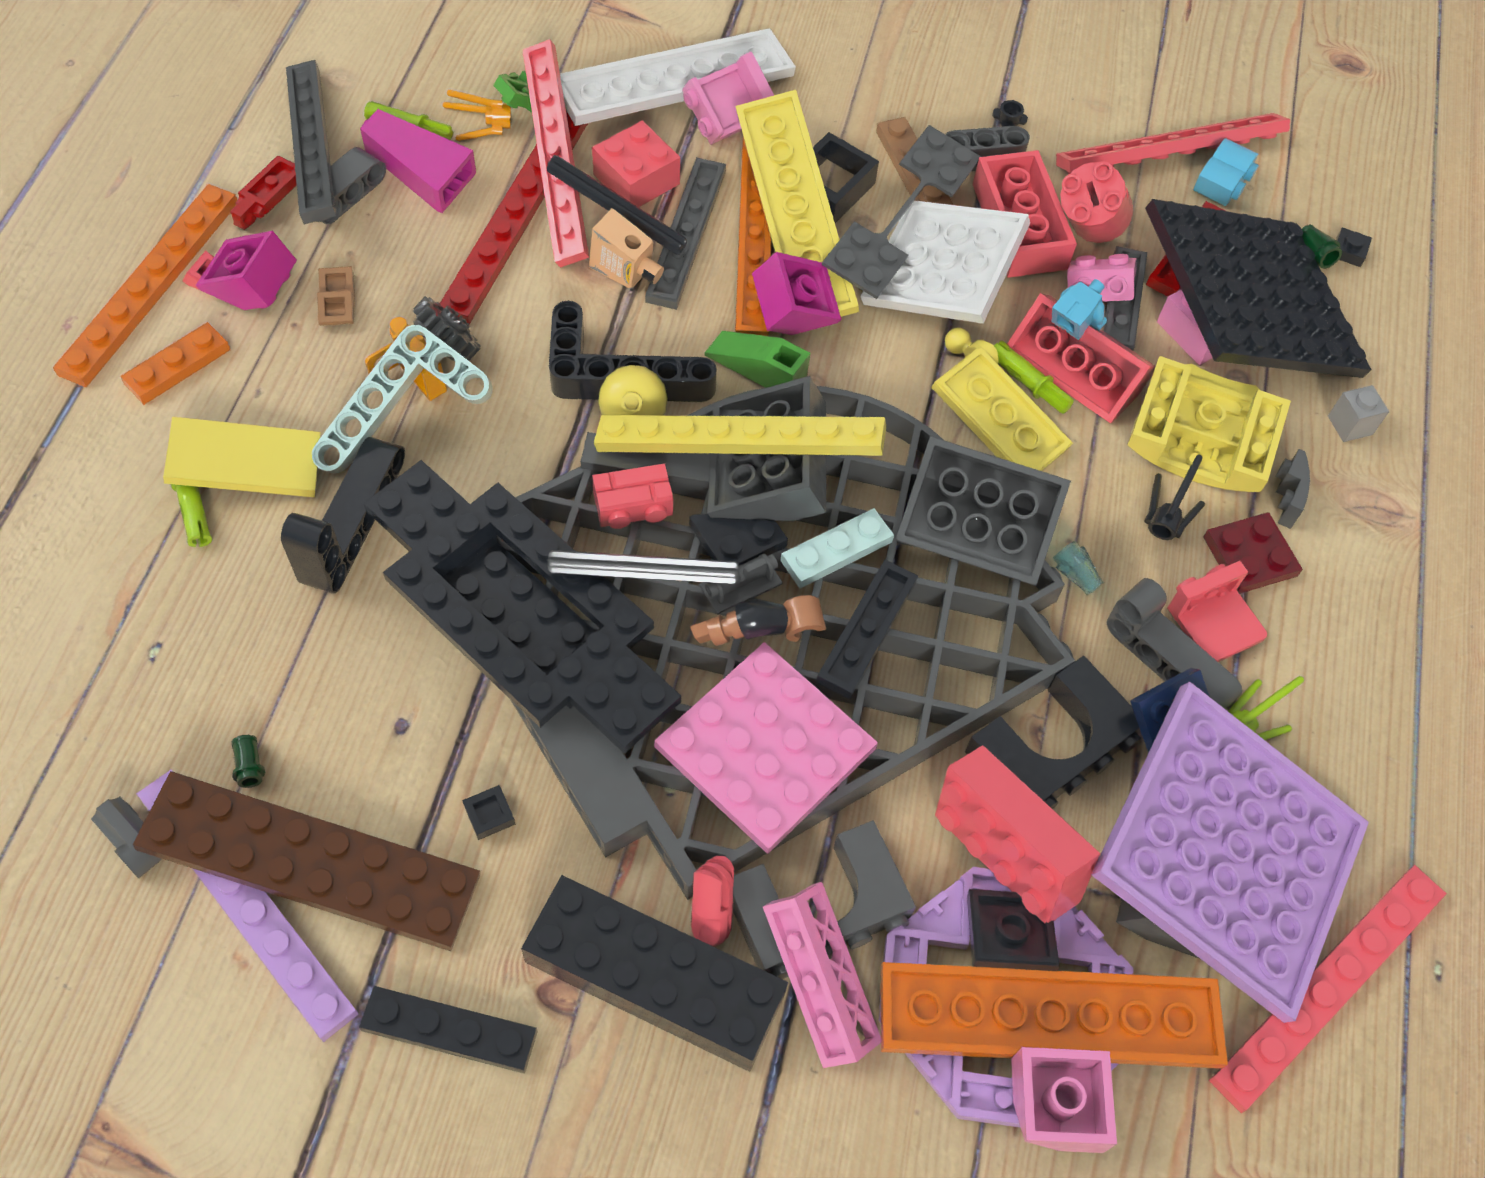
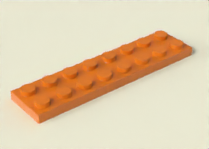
[881,962,1228,1069]

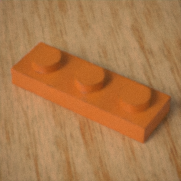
[120,322,230,405]

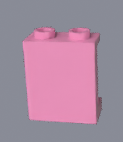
[682,51,774,145]

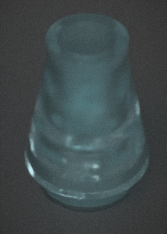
[1053,541,1104,595]

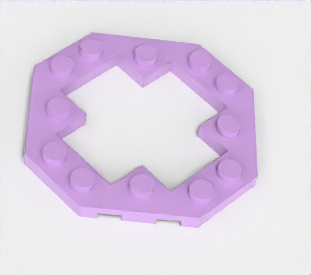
[878,867,1133,1128]

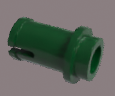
[231,734,265,788]

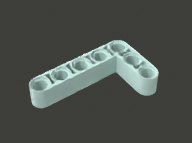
[312,325,493,473]

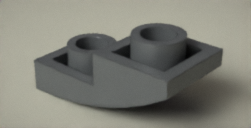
[1276,449,1310,529]

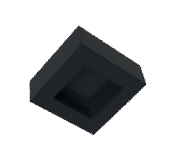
[1336,227,1372,267]
[462,785,516,840]

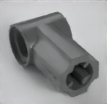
[91,796,162,879]

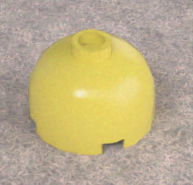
[598,365,667,416]

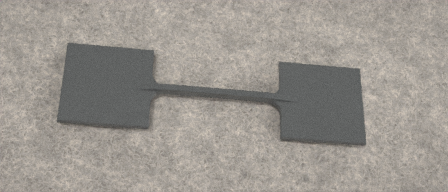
[822,125,981,299]

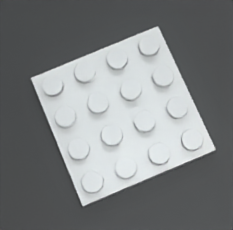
[860,201,1030,324]

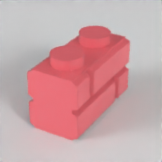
[592,464,673,529]

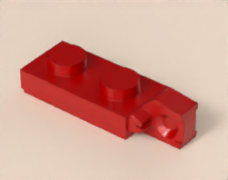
[230,156,297,230]

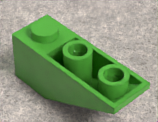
[704,331,810,388]

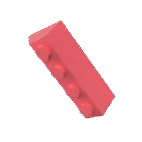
[1007,293,1155,423]

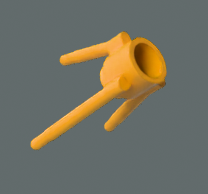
[443,90,511,141]

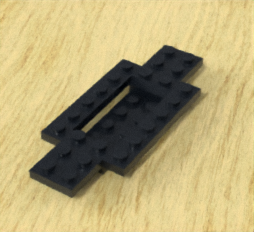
[364,460,681,754]

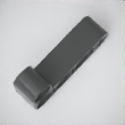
[1107,578,1243,710]

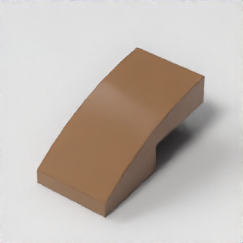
[317,266,355,326]

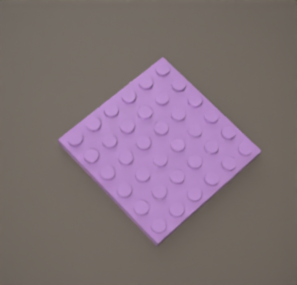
[1091,682,1369,1023]

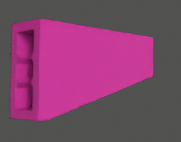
[360,109,476,213]

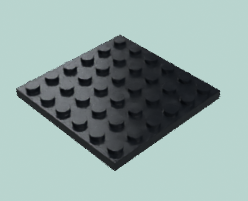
[1145,199,1372,378]

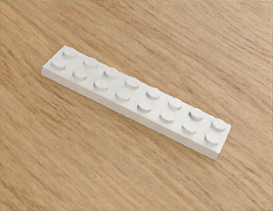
[560,28,796,126]

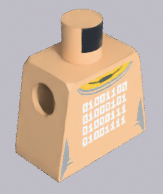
[589,208,664,288]

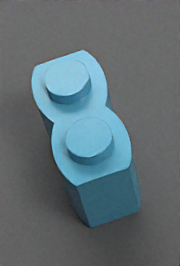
[1193,138,1259,206]

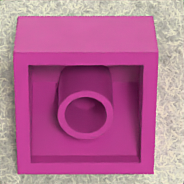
[196,230,297,310]
[752,252,842,335]

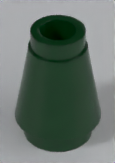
[1302,224,1342,269]

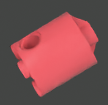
[1060,161,1133,243]

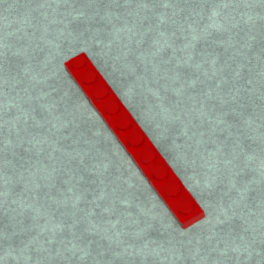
[440,110,588,325]

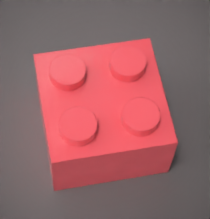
[592,120,680,207]

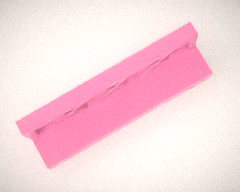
[763,882,881,1068]

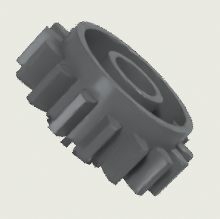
[413,296,481,361]

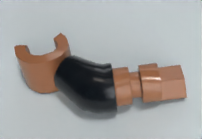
[690,595,826,646]

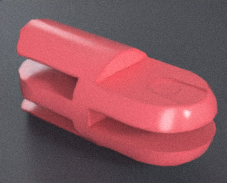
[691,856,734,947]

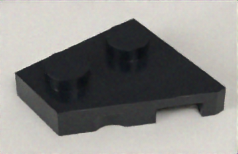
[689,514,788,566]

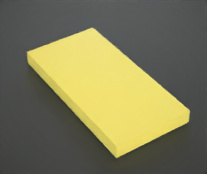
[931,346,1073,471]
[163,417,320,497]

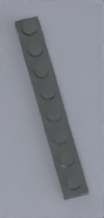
[286,60,336,225]

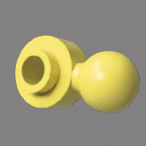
[945,327,999,364]

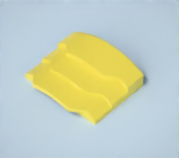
[1127,356,1291,492]

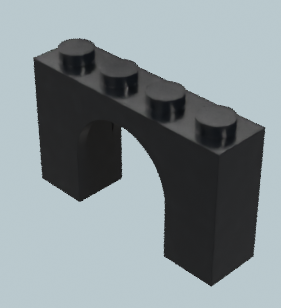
[965,656,1142,809]

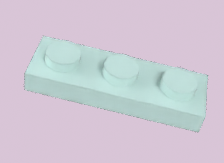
[781,508,894,589]

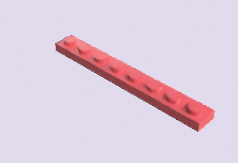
[523,39,589,268]
[1056,113,1290,174]
[1209,865,1447,1113]

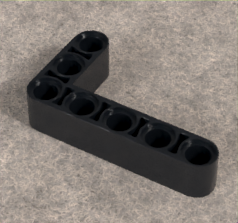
[549,300,717,402]
[281,437,405,593]

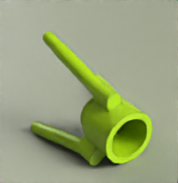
[1228,676,1304,740]

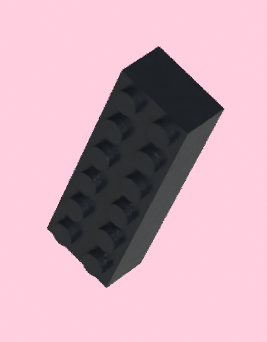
[521,875,788,1072]

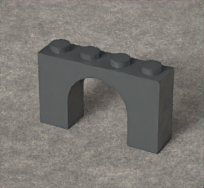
[733,820,916,979]

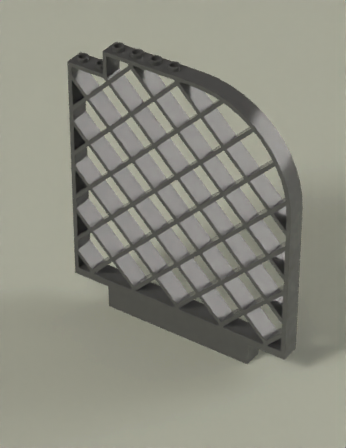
[497,386,1075,900]

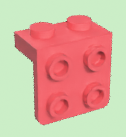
[1167,561,1267,662]

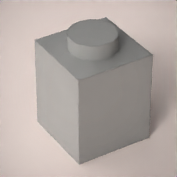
[1328,385,1389,442]

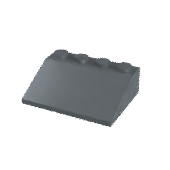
[707,376,826,521]
[895,436,1071,586]

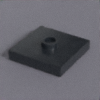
[967,889,1059,971]

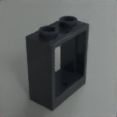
[813,132,879,223]

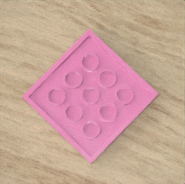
[654,642,878,854]

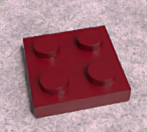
[1203,512,1303,594]

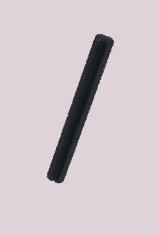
[547,155,687,255]

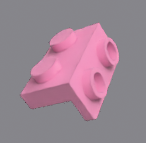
[1067,254,1136,301]

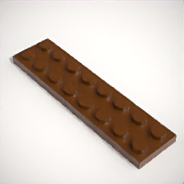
[133,771,480,951]

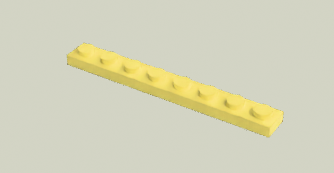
[594,415,886,456]

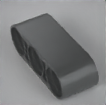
[945,126,1030,171]
[322,147,386,224]

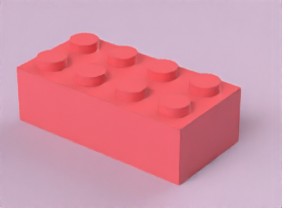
[972,150,1077,278]
[935,745,1101,923]

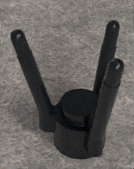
[1144,454,1205,540]

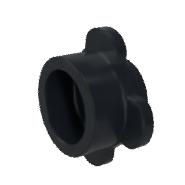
[992,100,1028,127]

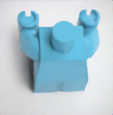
[1051,279,1107,340]

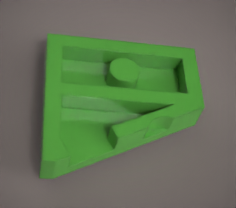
[493,71,532,112]

